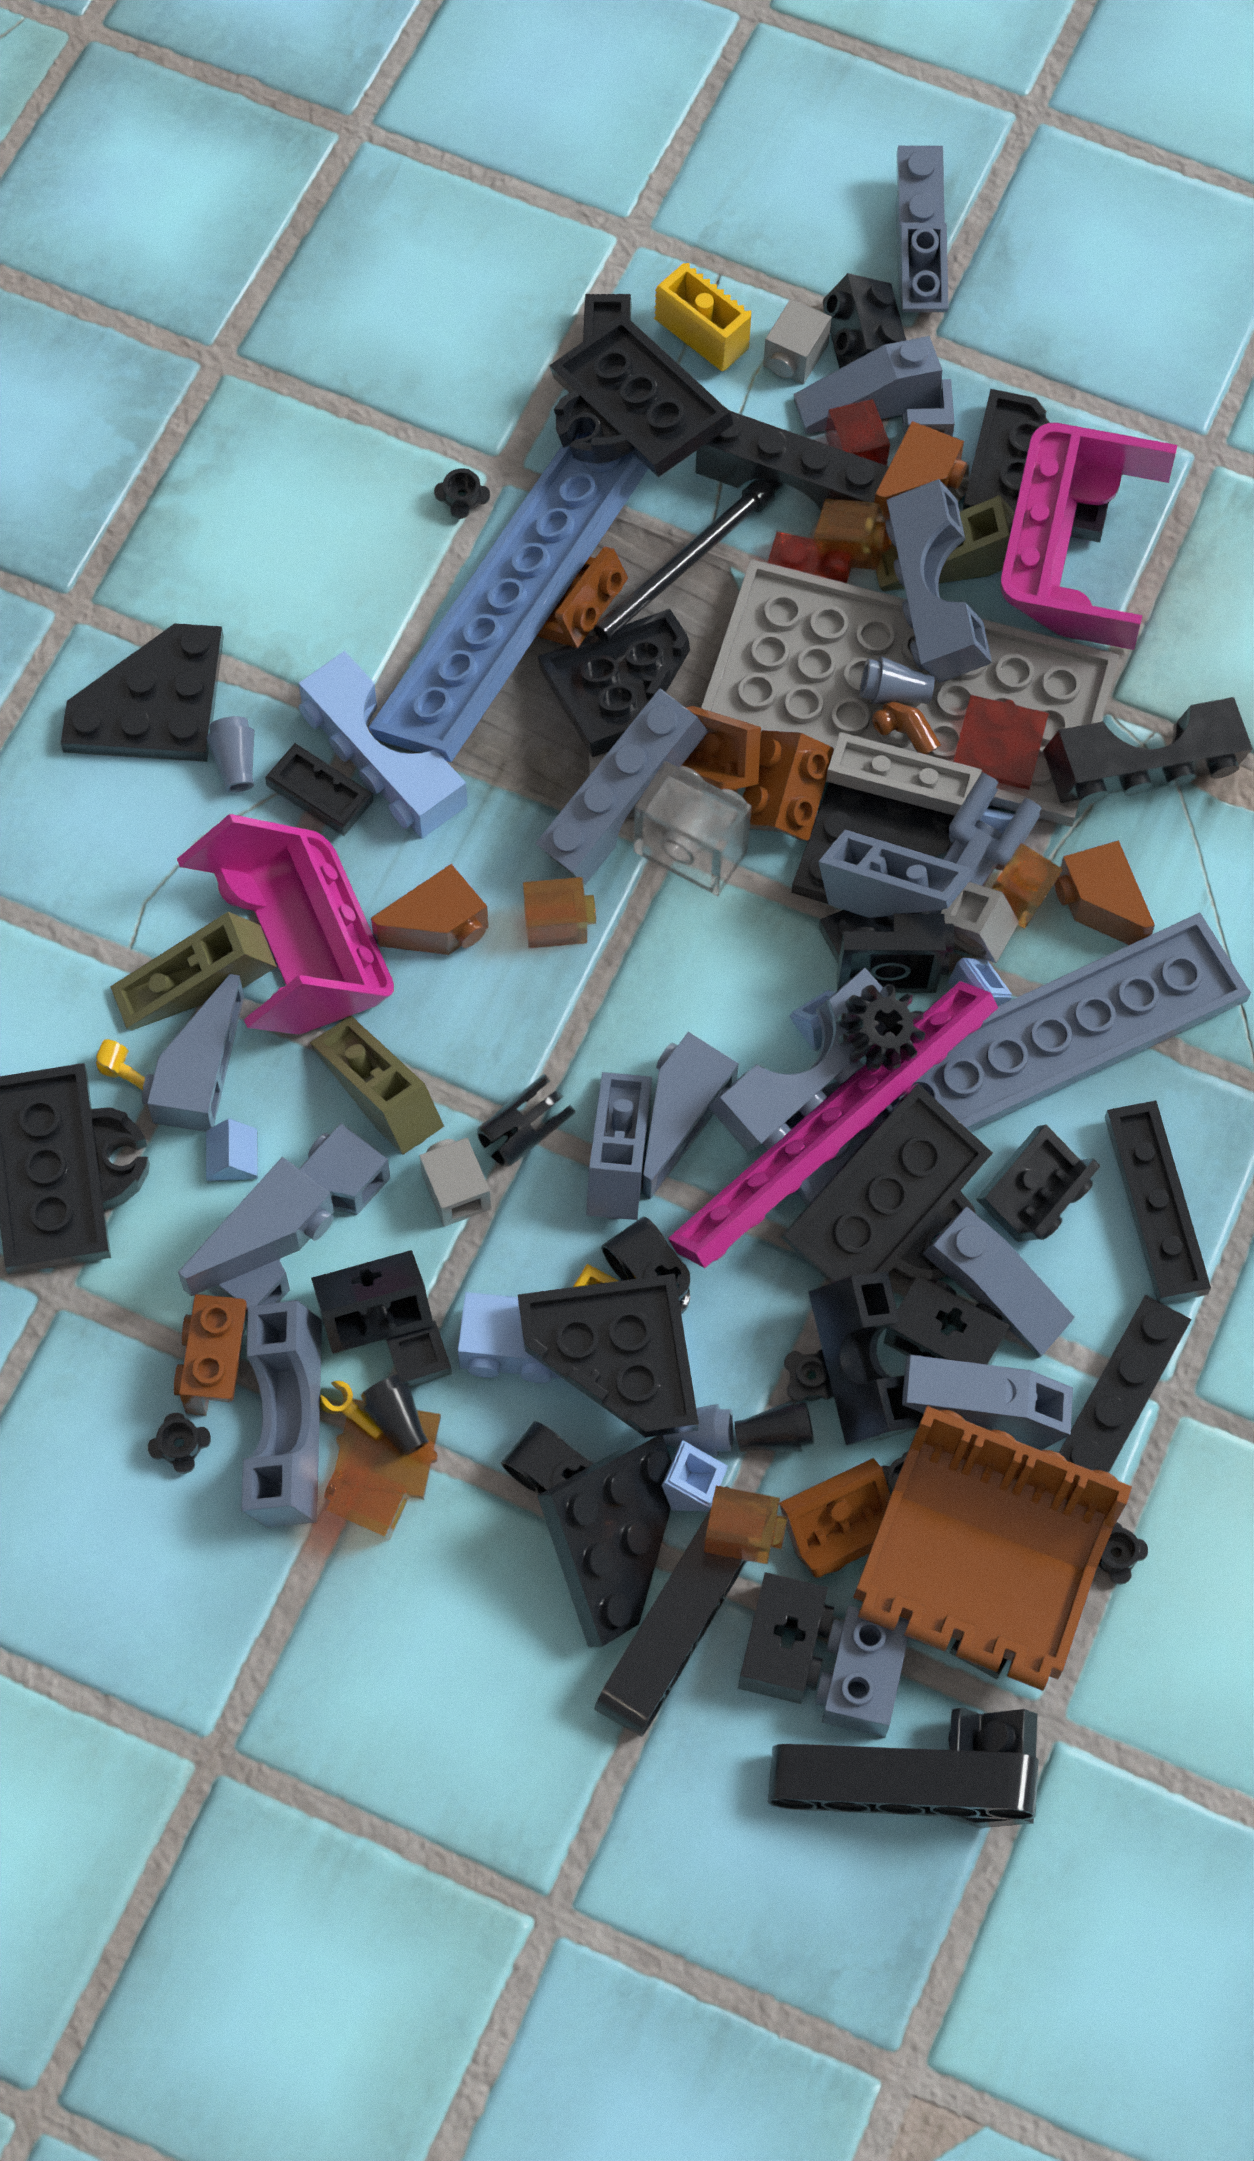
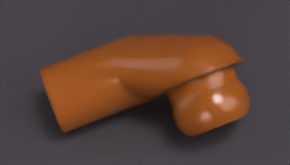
[872,702,941,755]

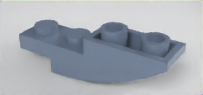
[895,145,949,312]

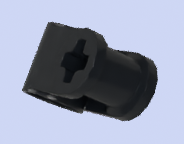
[601,1216,690,1315]
[501,1421,593,1494]

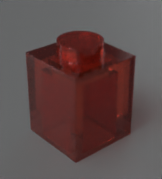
[825,399,890,466]

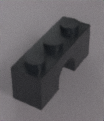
[808,1272,923,1445]

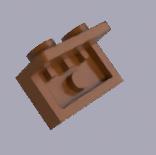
[537,546,628,648]
[667,706,761,796]
[736,730,834,841]
[174,1294,247,1416]
[779,1458,891,1578]

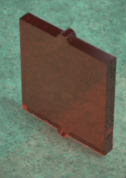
[953,695,1049,790]

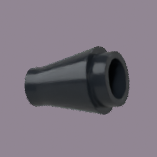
[361,1374,429,1458]
[734,1400,814,1452]

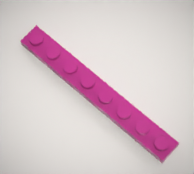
[668,981,998,1268]

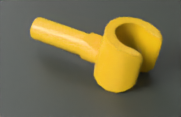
[96,1039,145,1090]
[320,1381,383,1440]

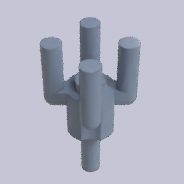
[929,772,1042,914]

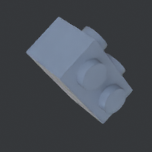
[815,1605,909,1738]

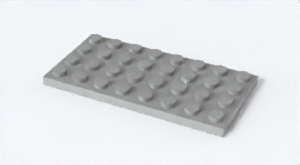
[701,558,1120,827]

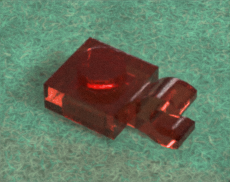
[767,531,852,583]

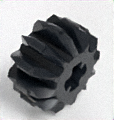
[836,984,926,1072]

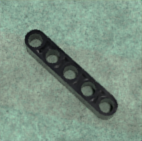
[594,1486,773,1737]
[768,1744,1039,1820]

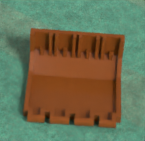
[853,1406,1132,1691]

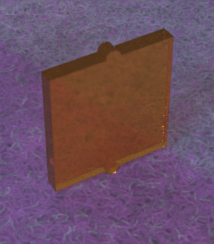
[333,1399,441,1500]

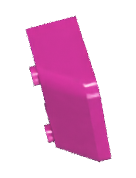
[1000,423,1177,650]
[177,814,394,1035]

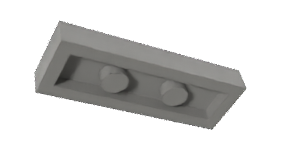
[826,732,982,815]

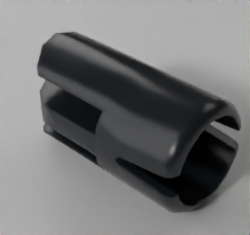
[477,1074,576,1167]

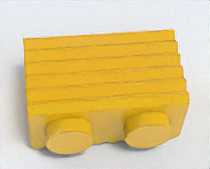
[654,263,751,371]

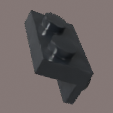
[823,273,906,369]
[976,1124,1100,1242]

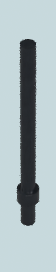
[594,479,785,641]

